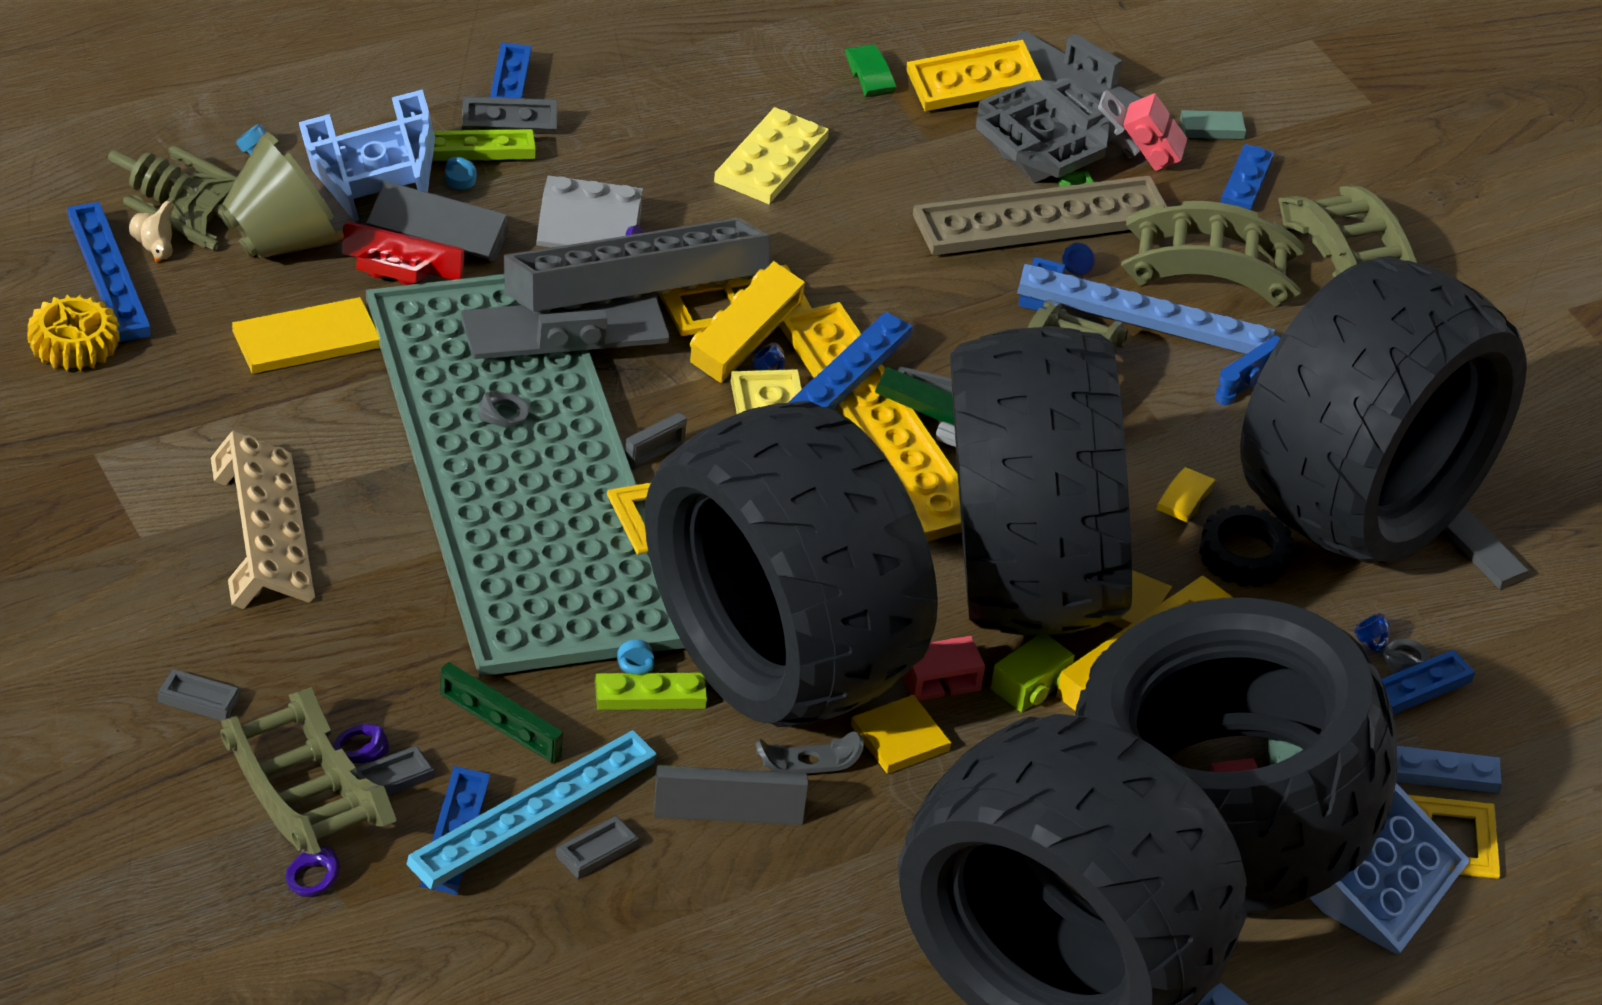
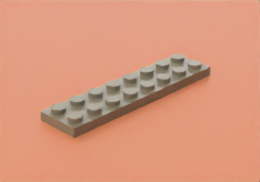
[913,175,1167,256]

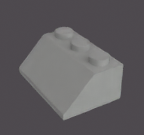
[536,176,643,248]

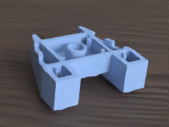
[299,90,435,221]

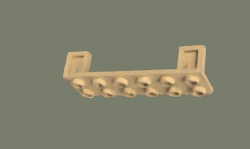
[211,430,315,609]

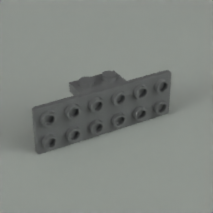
[1005,31,1142,130]
[461,295,669,359]

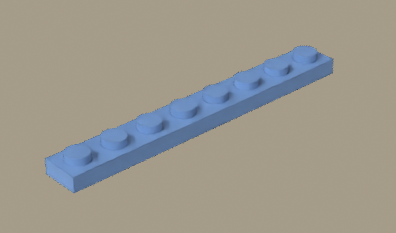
[1017,264,1275,354]

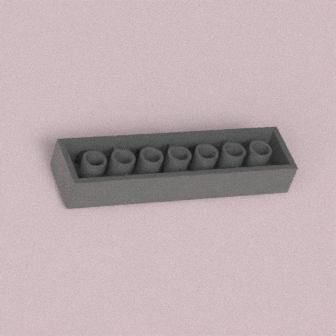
[504,218,769,314]

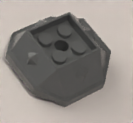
[976,78,1110,183]

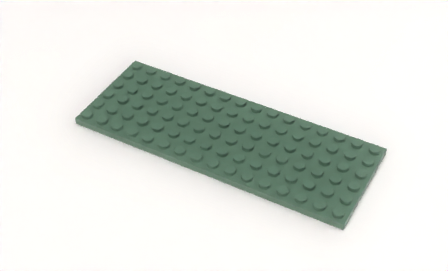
[366,274,685,677]

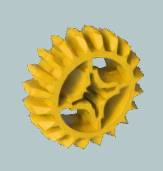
[27,294,120,372]

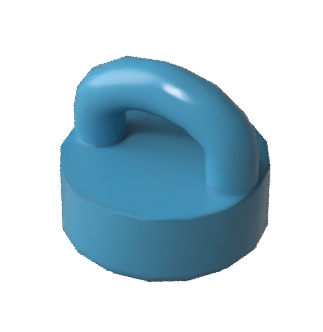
[236,124,267,155]
[445,157,477,190]
[617,639,654,675]

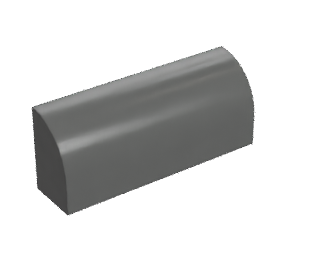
[367,181,509,261]
[654,765,808,825]

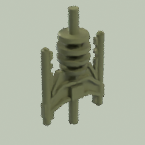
[108,145,238,251]

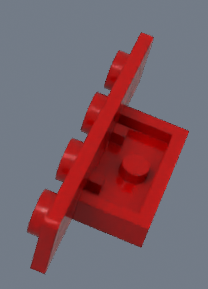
[342,222,464,285]

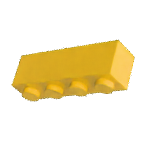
[690,261,805,383]

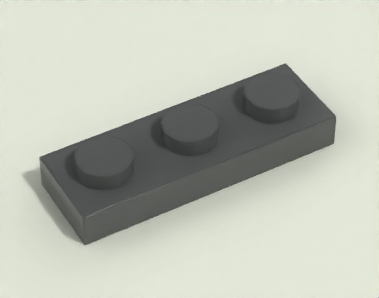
[462,97,557,134]

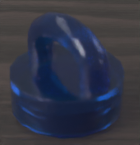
[1062,243,1095,275]
[752,342,786,371]
[1354,613,1390,651]

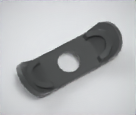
[755,731,864,773]

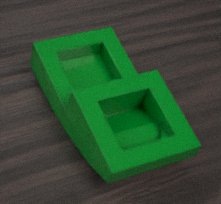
[845,44,896,97]

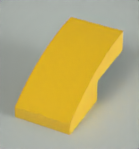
[1156,467,1216,522]

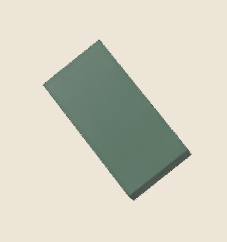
[1180,110,1246,139]

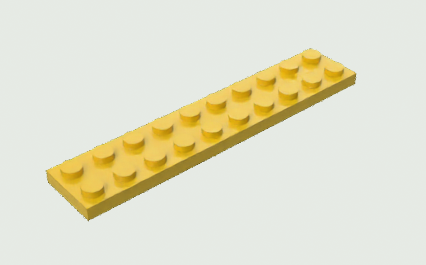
[779,302,962,542]

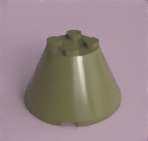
[219,132,344,258]

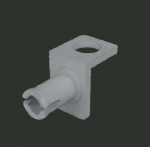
[1098,90,1140,159]

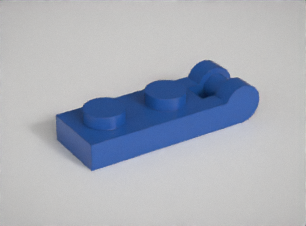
[1215,335,1280,405]

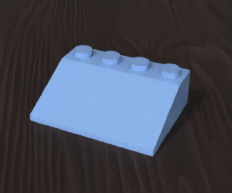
[1310,783,1470,954]

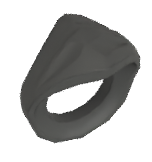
[478,391,529,428]
[1383,638,1430,674]

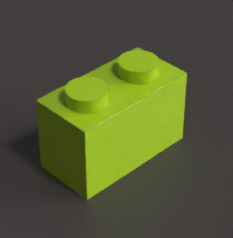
[991,635,1075,713]

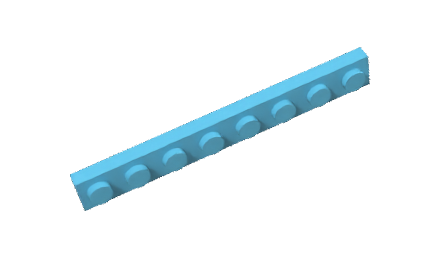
[406,730,657,890]

